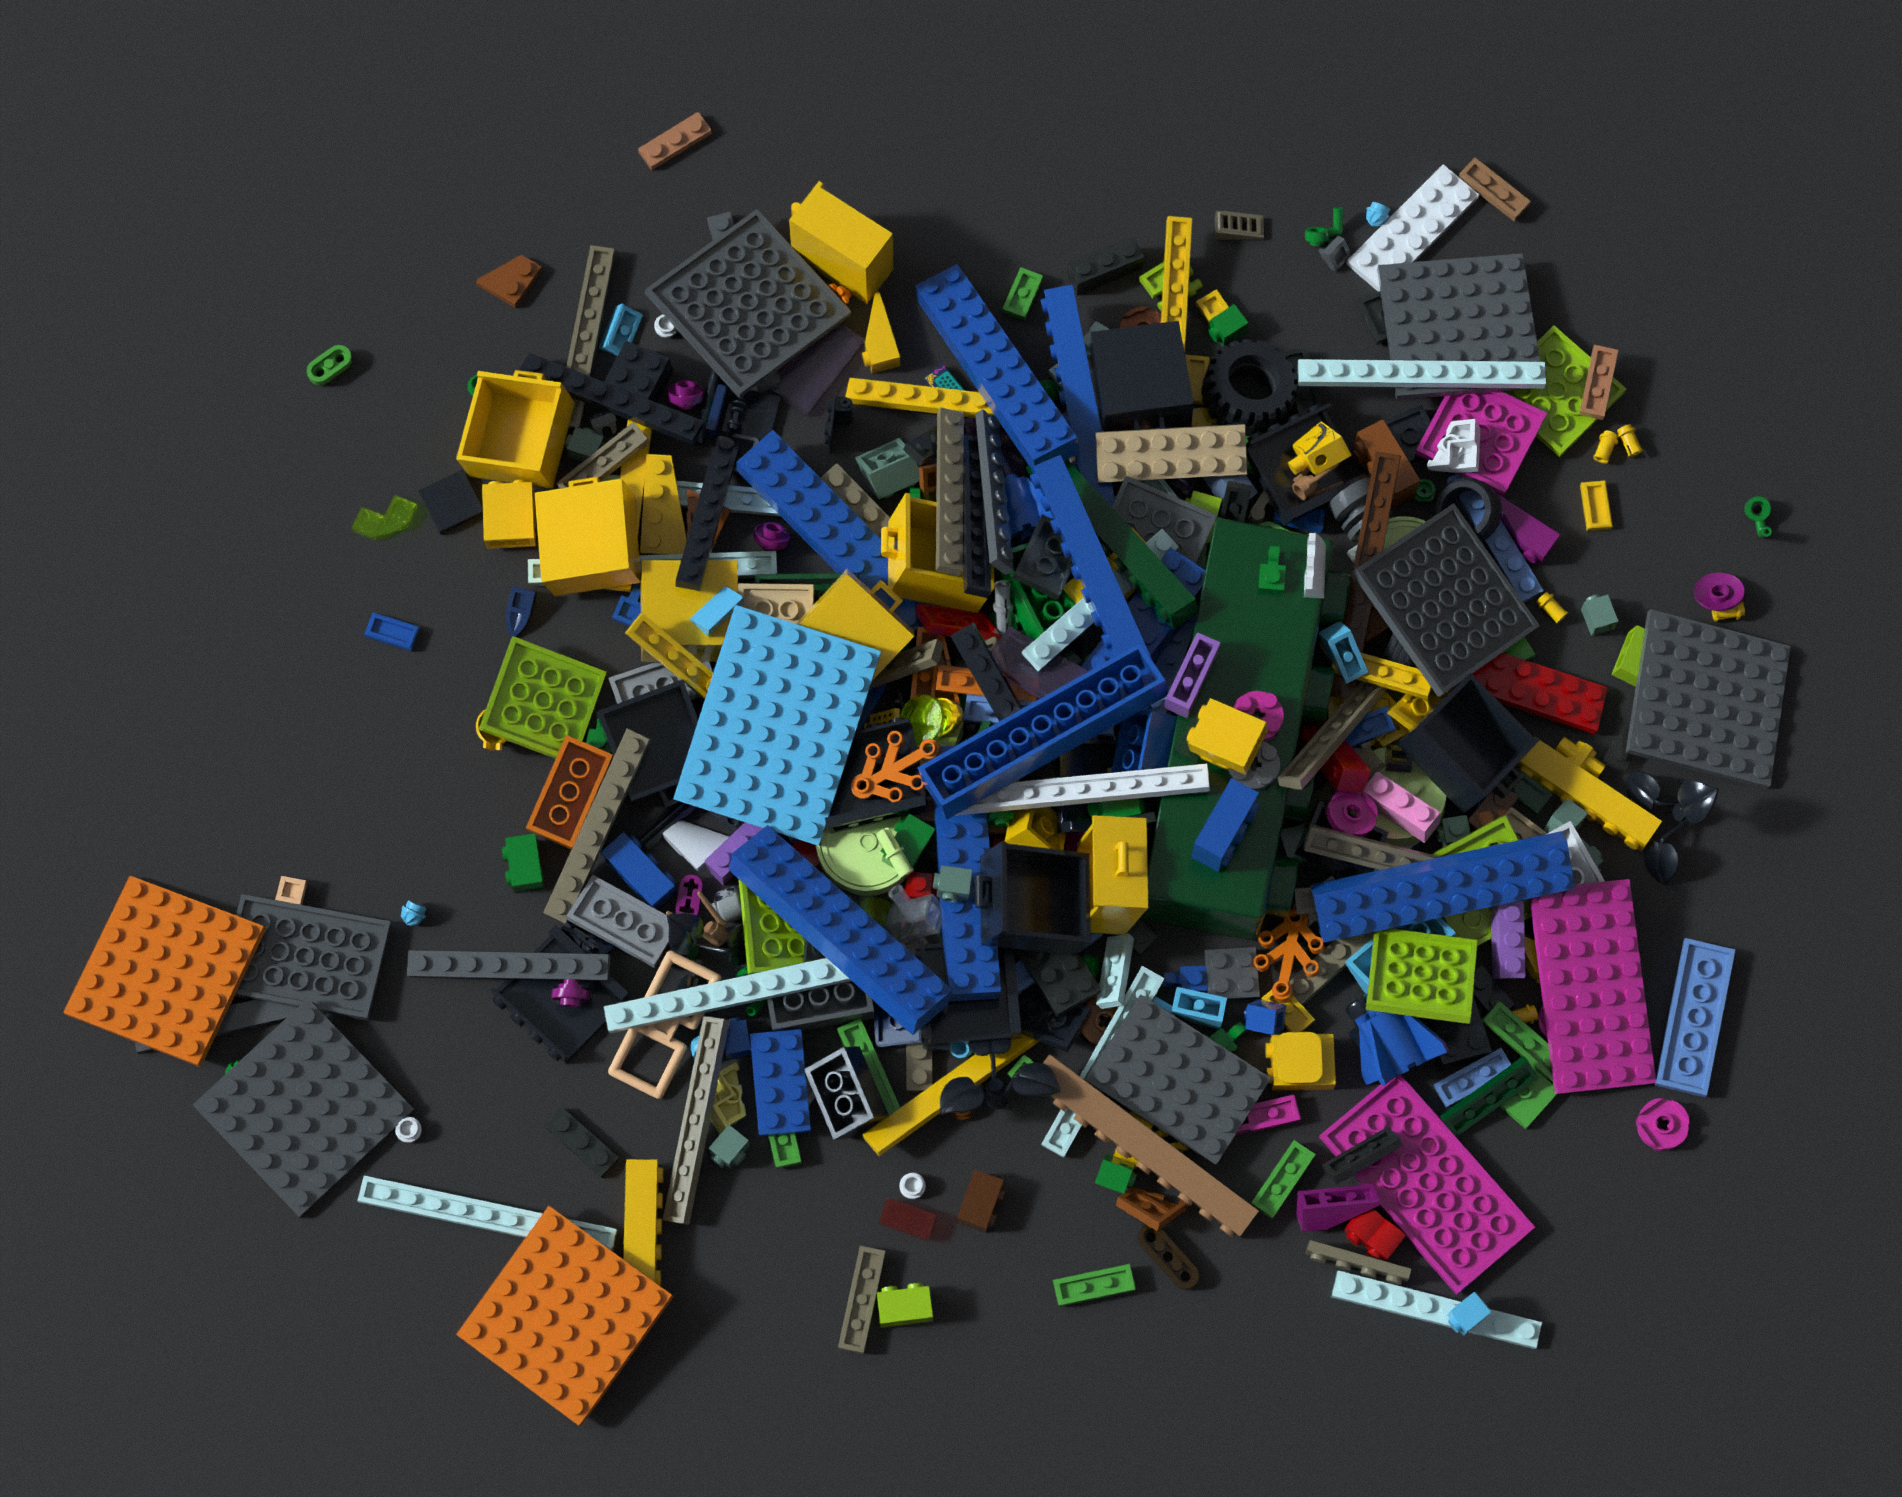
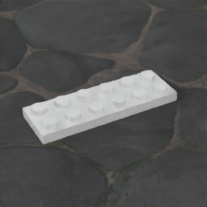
[1346,164,1479,292]

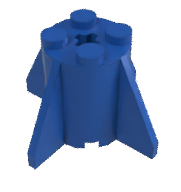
[1005,474,1053,548]
[1354,1010,1449,1086]

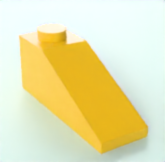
[862,292,900,374]

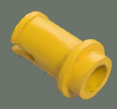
[1617,424,1643,457]
[1593,431,1618,464]
[1537,592,1568,624]
[1712,601,1745,622]
[1512,1004,1538,1024]

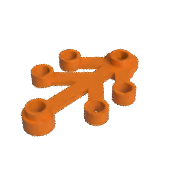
[851,731,942,802]
[1253,907,1325,1003]

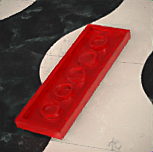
[1472,653,1608,735]

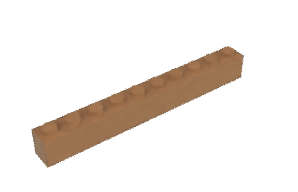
[1043,1054,1258,1237]

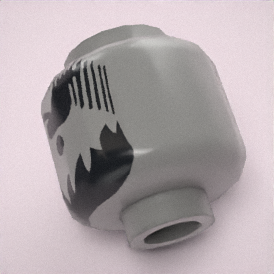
[711,886,742,923]

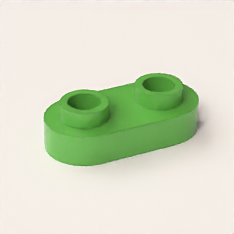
[307,345,352,385]

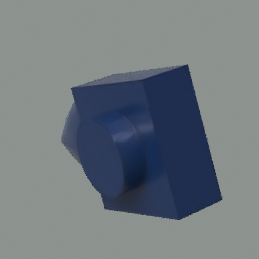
[505,586,538,637]

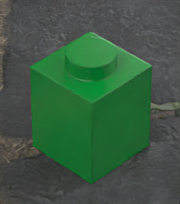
[1209,304,1248,347]
[1095,1154,1137,1194]

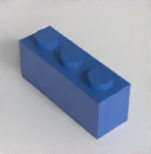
[601,832,676,910]

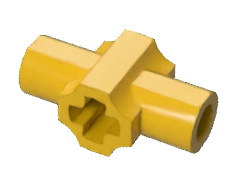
[1555,737,1606,778]

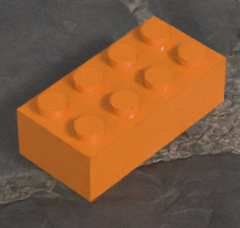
[526,735,613,850]

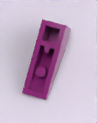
[1498,495,1560,565]
[1296,1184,1380,1232]

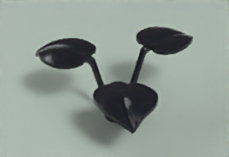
[1627,771,1719,885]
[667,912,747,991]
[940,1039,1060,1115]

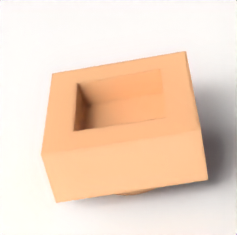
[275,876,307,905]

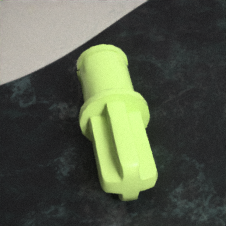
[876,828,914,878]

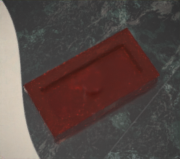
[879,1198,936,1241]

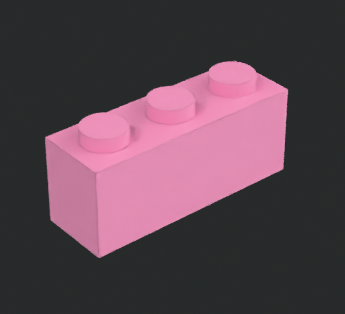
[1363,771,1440,843]

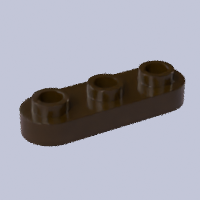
[1138,1225,1199,1290]

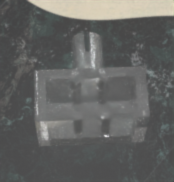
[884,885,941,943]

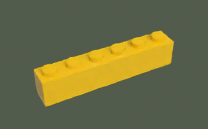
[1515,737,1662,852]
[624,1160,664,1286]

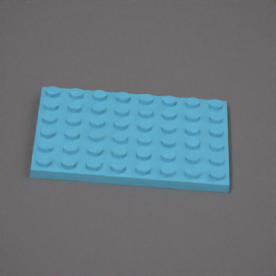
[673,605,881,846]

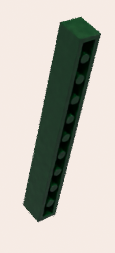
[1026,460,1198,629]

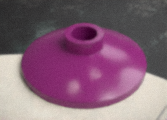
[1694,573,1744,611]

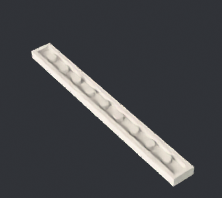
[955,764,1210,816]

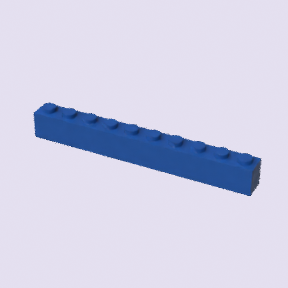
[1041,284,1115,507]
[1030,455,1152,660]

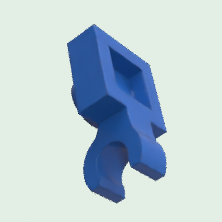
[612,583,641,627]
[1163,966,1208,993]

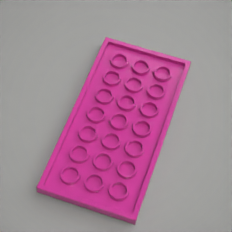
[1530,879,1656,1094]
[1319,1075,1535,1295]

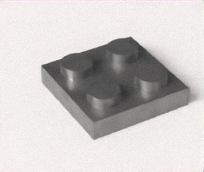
[1204,947,1260,1001]

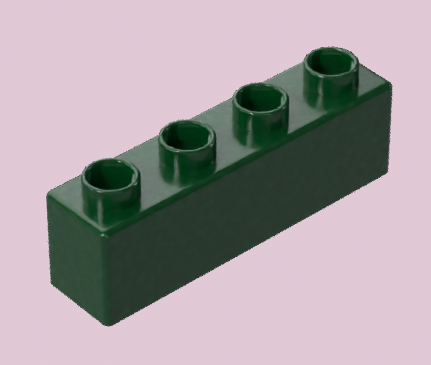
[1139,517,1351,941]

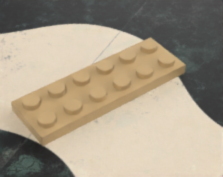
[1095,424,1247,483]

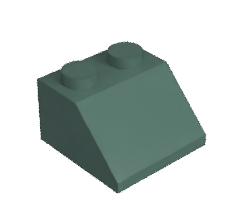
[855,438,919,500]

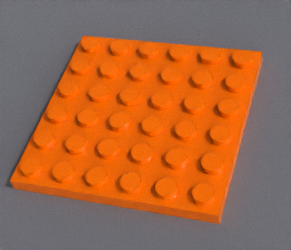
[63,876,266,1068]
[456,1206,674,1426]

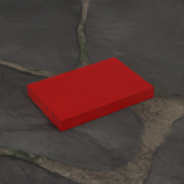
[914,603,1000,641]

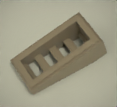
[1215,211,1264,240]

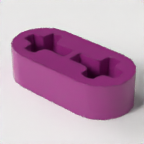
[676,875,703,916]

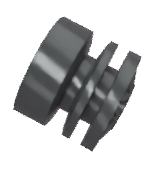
[1327,478,1394,542]

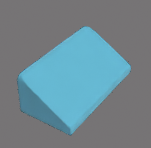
[599,304,643,356]
[690,586,744,637]

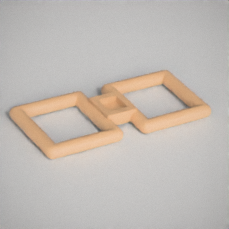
[608,951,721,1099]

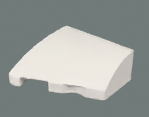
[1427,419,1480,472]
[1304,533,1326,598]
[663,820,729,871]

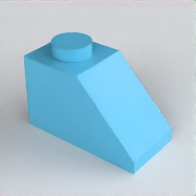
[1318,621,1368,684]
[1172,987,1227,1029]

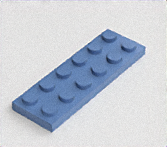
[1655,938,1735,1097]

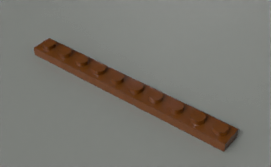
[1330,451,1401,699]

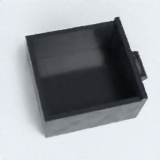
[1090,321,1194,432]
[1397,673,1540,813]
[597,679,698,807]
[975,841,1091,955]

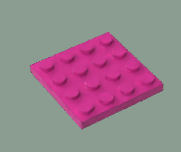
[1415,391,1547,496]

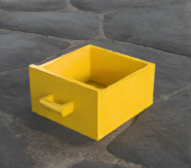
[789,181,893,304]
[456,370,575,489]
[535,476,641,596]
[881,493,994,613]
[640,560,738,662]
[796,569,914,681]
[1077,815,1148,935]

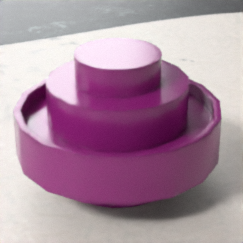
[668,380,704,410]
[753,522,790,551]
[552,979,590,1007]

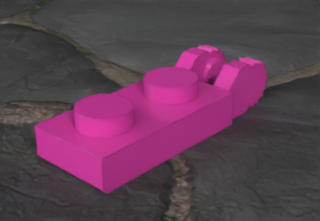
[1235,1095,1301,1135]

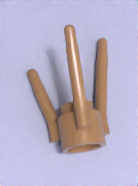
[1292,464,1343,500]
[666,891,729,947]

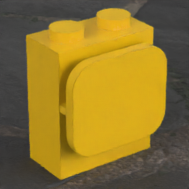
[482,480,536,549]
[1186,698,1268,775]
[1265,1032,1336,1091]

